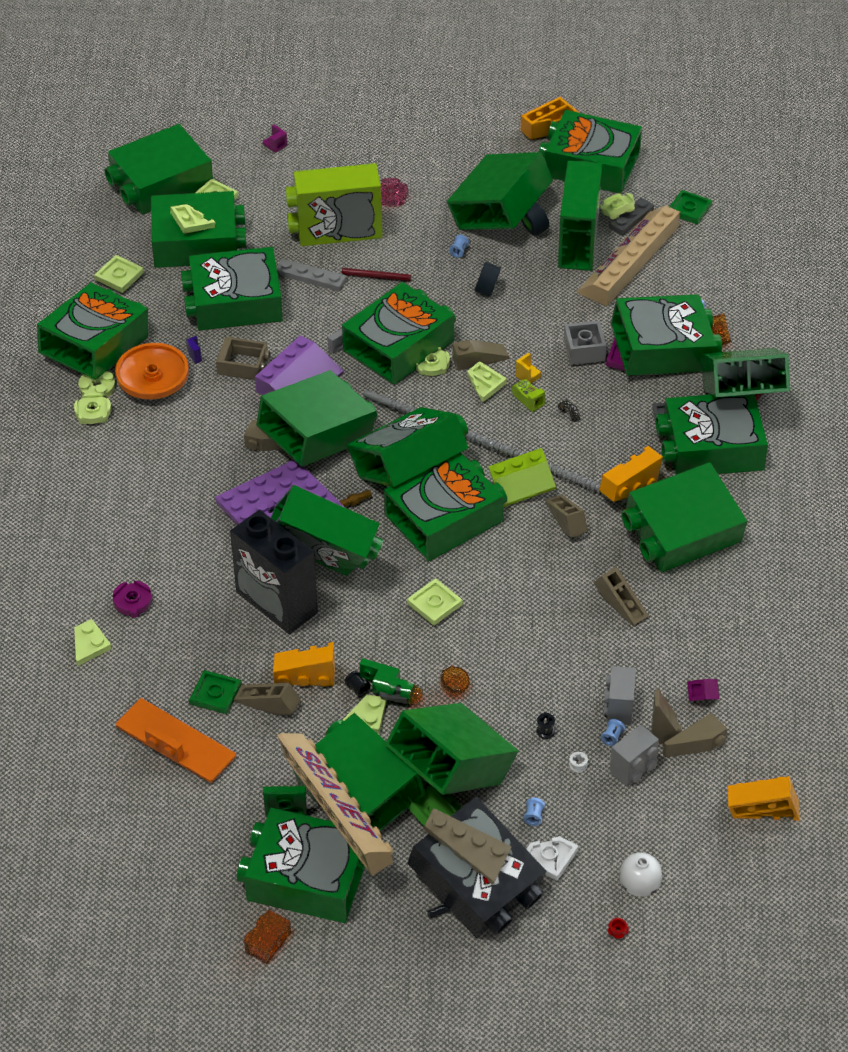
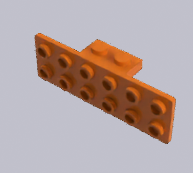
[116,698,236,783]

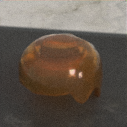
[439,665,470,696]

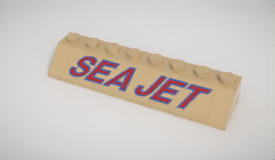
[577,206,680,306]
[277,733,394,876]

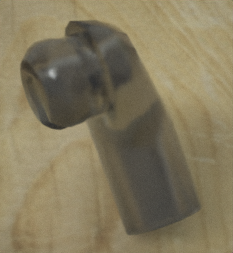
[558,399,580,422]

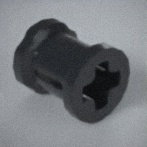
[345,670,371,697]
[536,712,555,739]

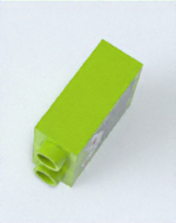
[285,163,382,247]

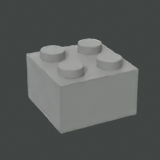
[564,320,607,365]
[604,666,636,725]
[610,725,659,787]

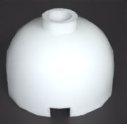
[619,852,662,896]

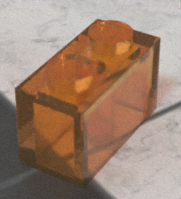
[244,909,291,964]

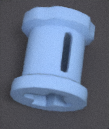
[449,235,469,258]
[600,719,625,746]
[523,798,545,826]

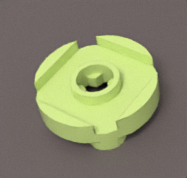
[600,193,635,219]
[416,347,450,376]
[78,371,115,398]
[74,392,111,424]

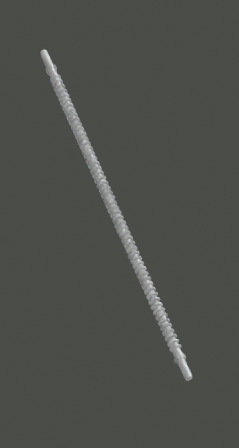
[364,390,628,505]

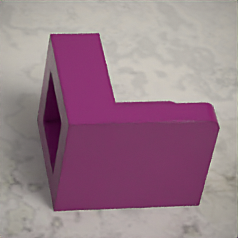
[263,124,288,153]
[687,679,719,701]

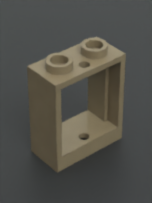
[216,336,270,380]

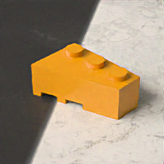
[521,97,580,139]
[599,446,663,502]
[273,642,335,686]
[727,776,800,821]

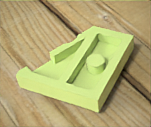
[467,361,507,402]

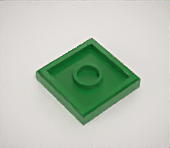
[669,190,713,225]
[189,670,242,715]
[263,786,307,817]

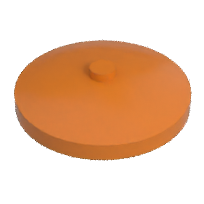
[115,343,189,399]

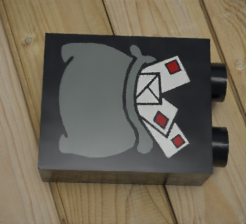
[230,509,318,635]
[407,796,547,939]

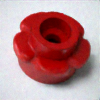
[607,918,629,939]

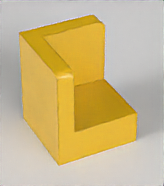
[515,353,541,384]

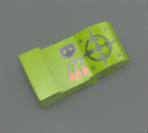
[511,379,545,412]

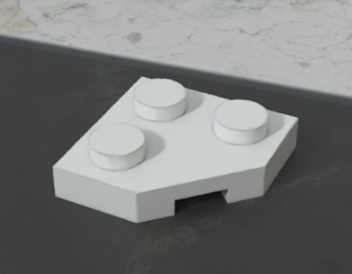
[527,837,578,881]

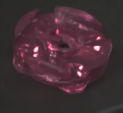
[380,178,408,206]

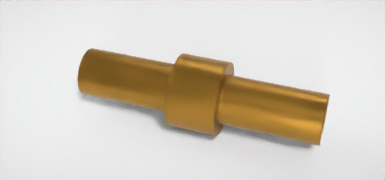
[339,490,372,507]

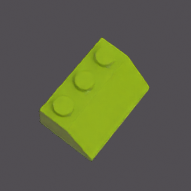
[488,448,556,507]

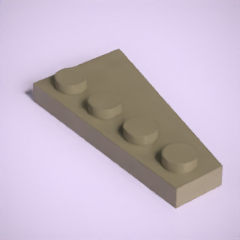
[424,808,512,885]

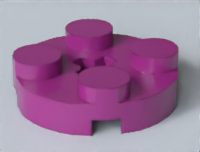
[113,581,153,618]

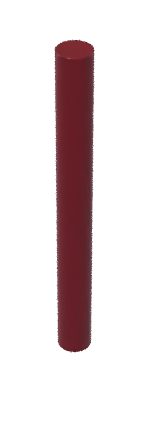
[342,268,412,282]

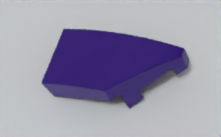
[186,336,202,364]

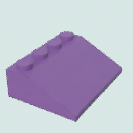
[255,335,344,395]

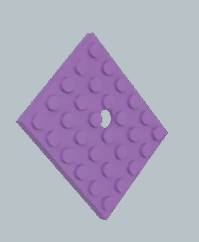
[215,460,344,525]

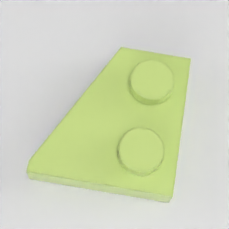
[170,204,215,233]
[74,619,112,666]
[343,695,387,734]

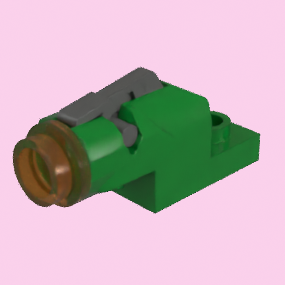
[359,658,423,705]

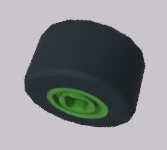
[521,202,550,236]
[475,262,501,297]

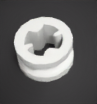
[569,752,588,773]

